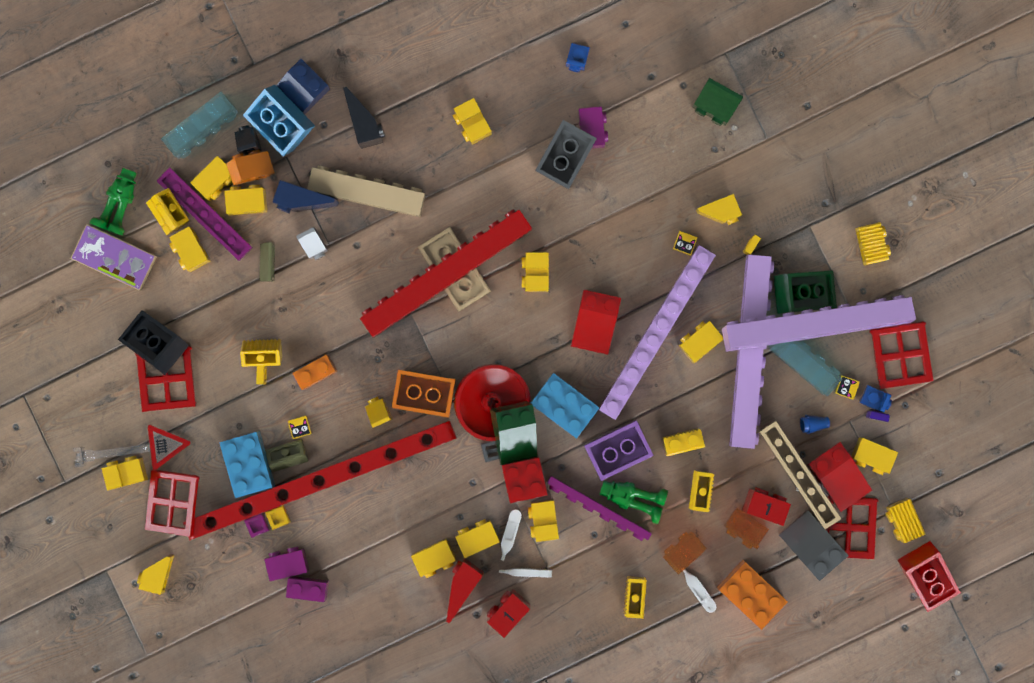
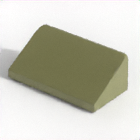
[259,242,275,282]
[265,439,308,472]

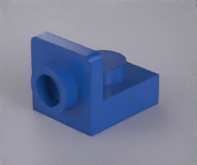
[566,43,590,72]
[859,385,892,412]

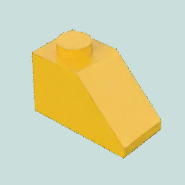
[696,194,742,225]
[365,396,393,428]
[137,555,174,595]

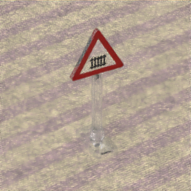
[73,425,191,470]

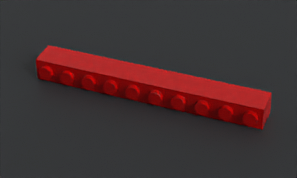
[360,209,532,338]

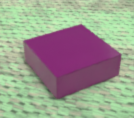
[244,513,270,538]

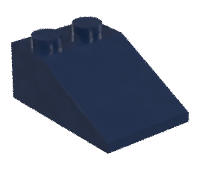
[276,59,330,114]
[273,180,339,214]

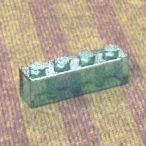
[161,92,238,159]
[767,341,842,397]

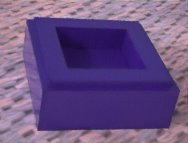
[866,410,890,422]

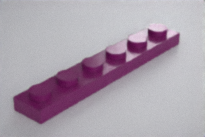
[157,167,253,261]
[547,476,652,541]

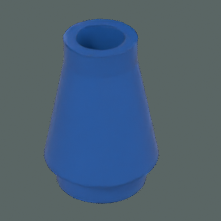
[800,415,830,434]

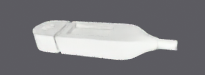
[501,509,522,561]
[499,568,552,578]
[682,568,717,613]

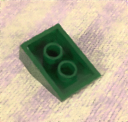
[692,78,743,126]
[773,270,837,314]
[490,401,537,465]

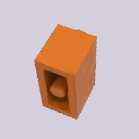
[226,150,275,185]
[292,355,338,390]

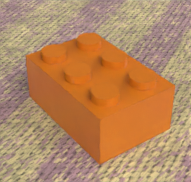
[392,370,456,418]
[717,560,788,630]

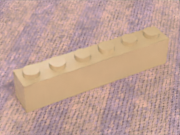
[307,166,426,217]
[760,420,841,529]

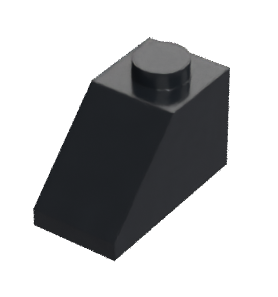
[234,125,262,156]

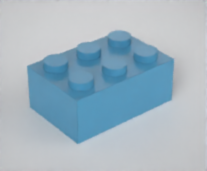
[243,85,315,156]
[531,373,599,439]
[219,431,275,498]

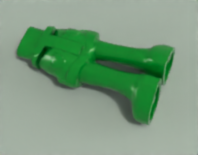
[89,168,137,236]
[600,480,669,524]

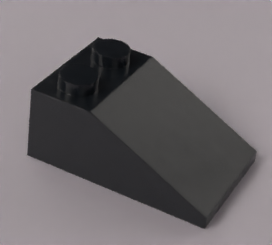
[343,87,385,149]
[118,310,189,375]

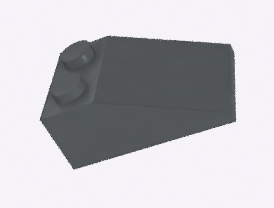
[535,120,597,189]
[779,510,848,581]

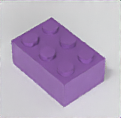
[584,420,654,481]

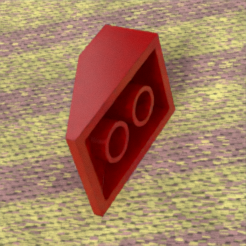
[571,290,621,355]
[807,442,872,512]
[897,541,961,612]
[446,559,484,624]

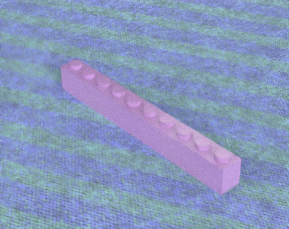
[599,245,716,420]
[729,255,774,449]
[722,295,916,352]

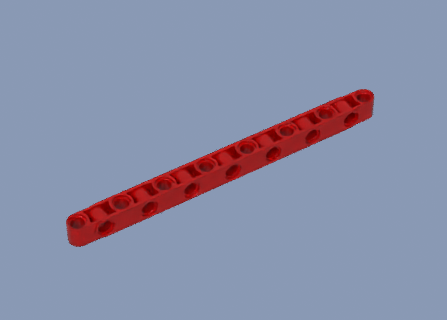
[183,421,457,541]

